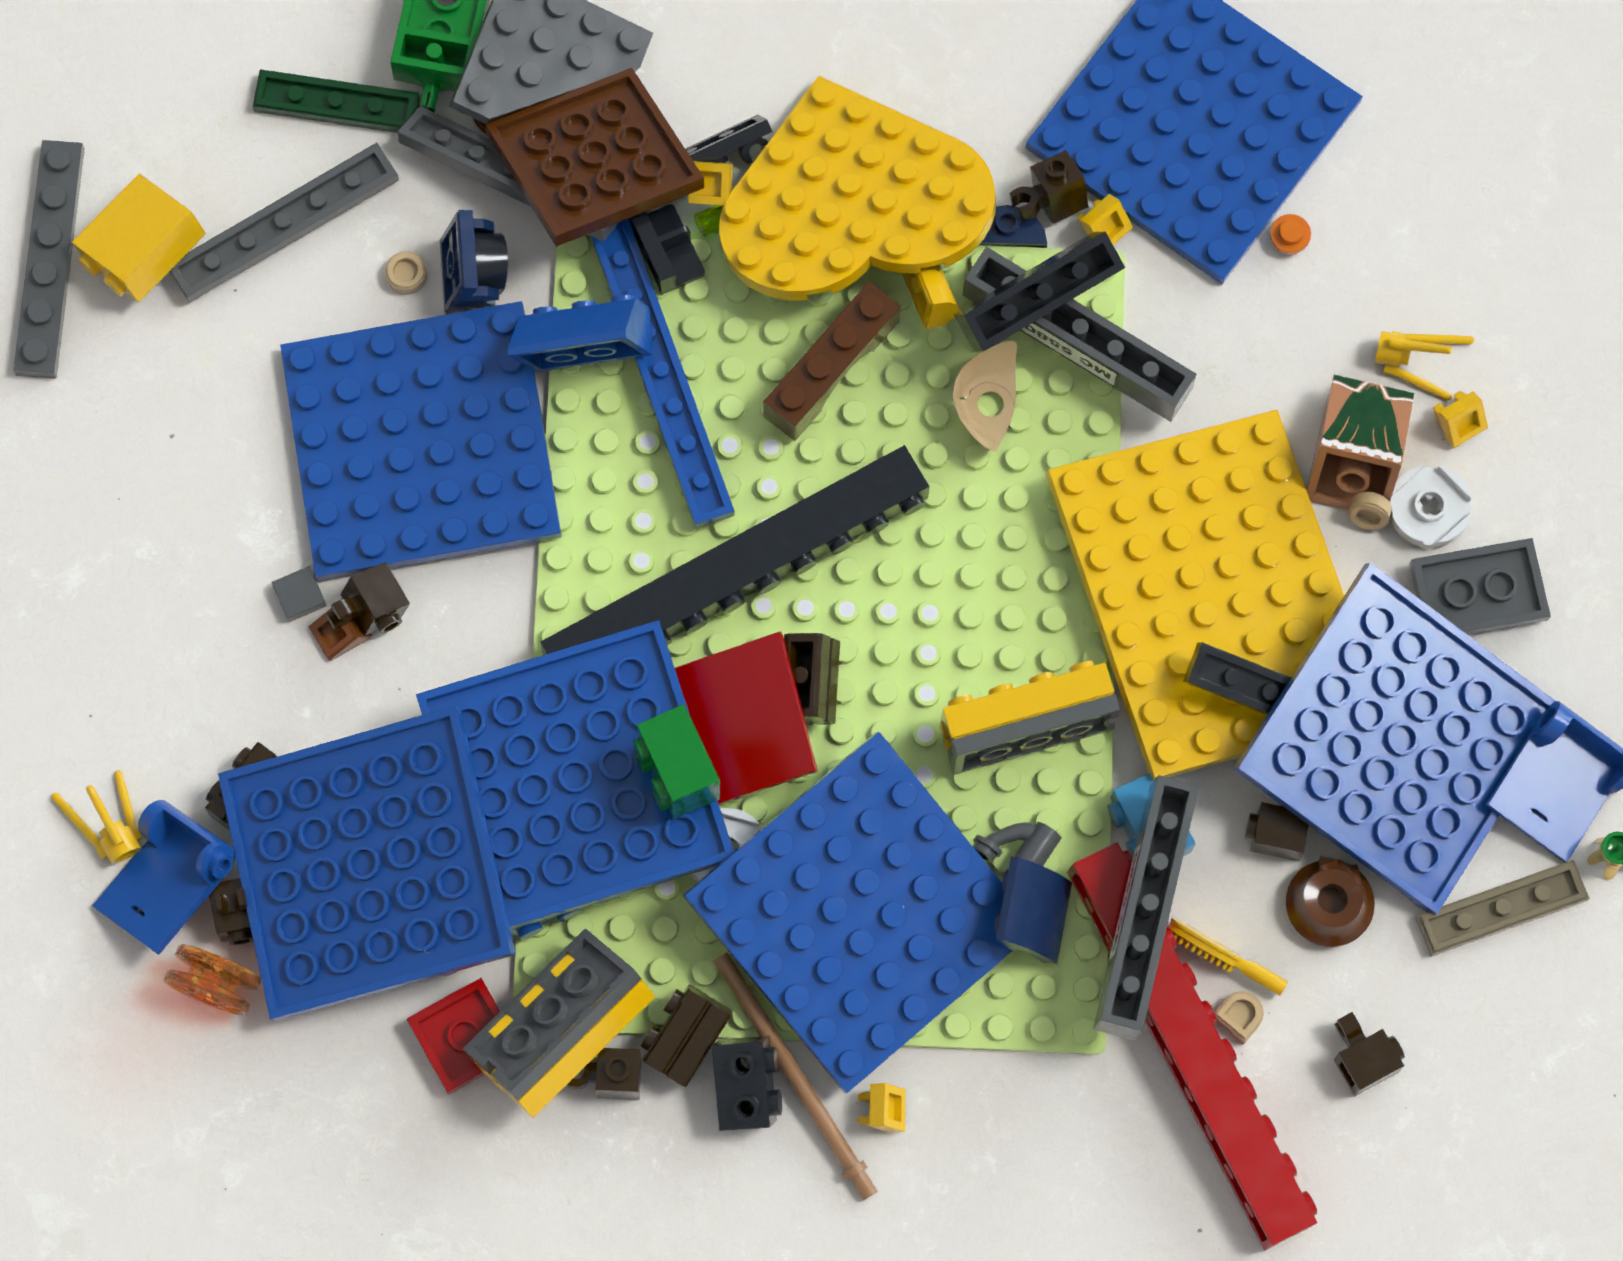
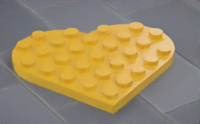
[719,76,996,301]

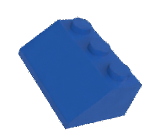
[508,294,653,372]

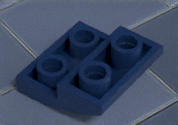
[994,857,1072,964]

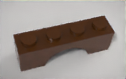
[763,281,901,441]

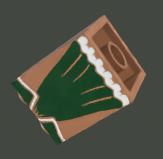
[1306,374,1414,510]

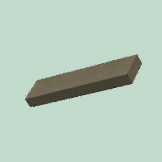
[1416,860,1590,957]

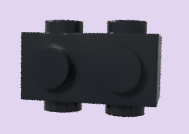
[712,1036,782,1131]

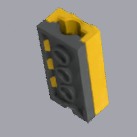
[939,661,1120,775]
[463,928,655,1118]

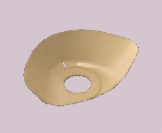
[953,341,1018,451]

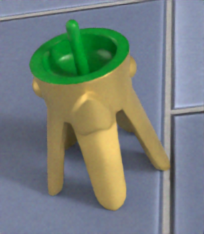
[1587,831,1623,880]

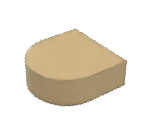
[1214,991,1264,1044]

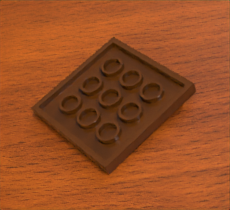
[486,68,704,247]

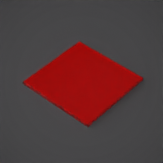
[675,631,818,805]

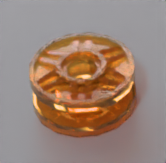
[163,944,261,1016]

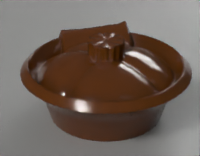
[1286,856,1375,947]

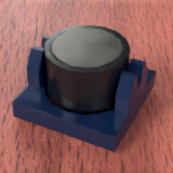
[440,210,508,315]

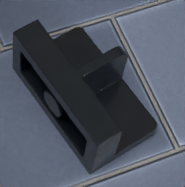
[629,204,705,295]

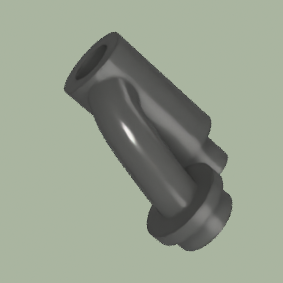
[973,822,1062,866]

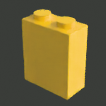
[72,173,206,303]

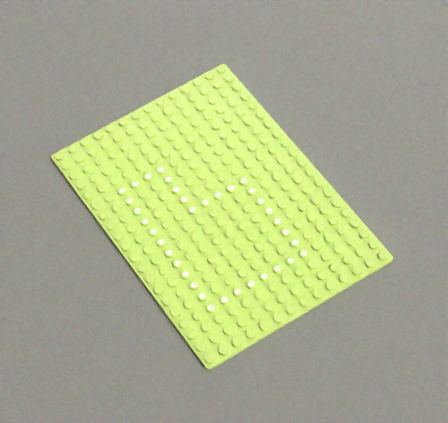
[512,233,1125,1055]

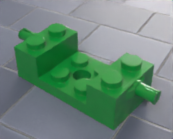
[390,0,489,112]

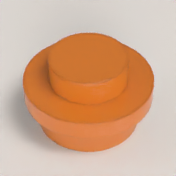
[1270,214,1311,254]

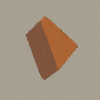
[308,608,373,661]

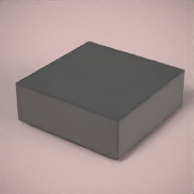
[271,566,327,622]

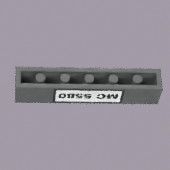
[962,246,1197,422]
[1093,775,1199,1040]

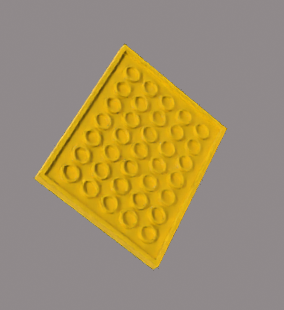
[1045,410,1344,781]

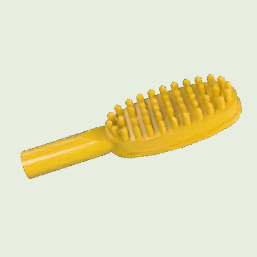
[1168,917,1288,996]

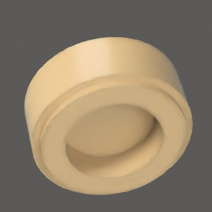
[385,251,427,294]
[1348,492,1392,530]

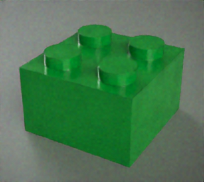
[633,704,720,820]

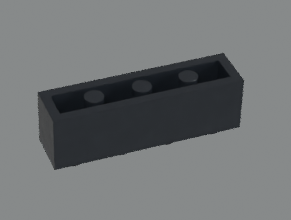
[953,231,1126,351]

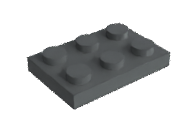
[1409,538,1551,635]

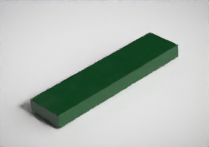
[253,69,420,133]

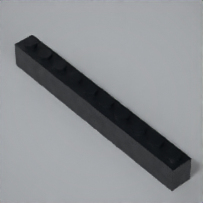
[540,445,930,655]

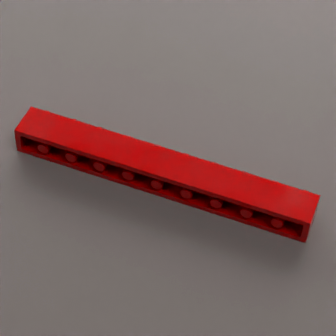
[1067,842,1318,1251]

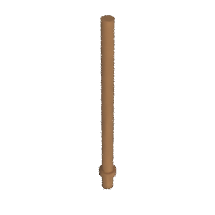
[713,953,878,1201]

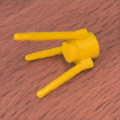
[1375,331,1474,401]
[51,770,143,864]

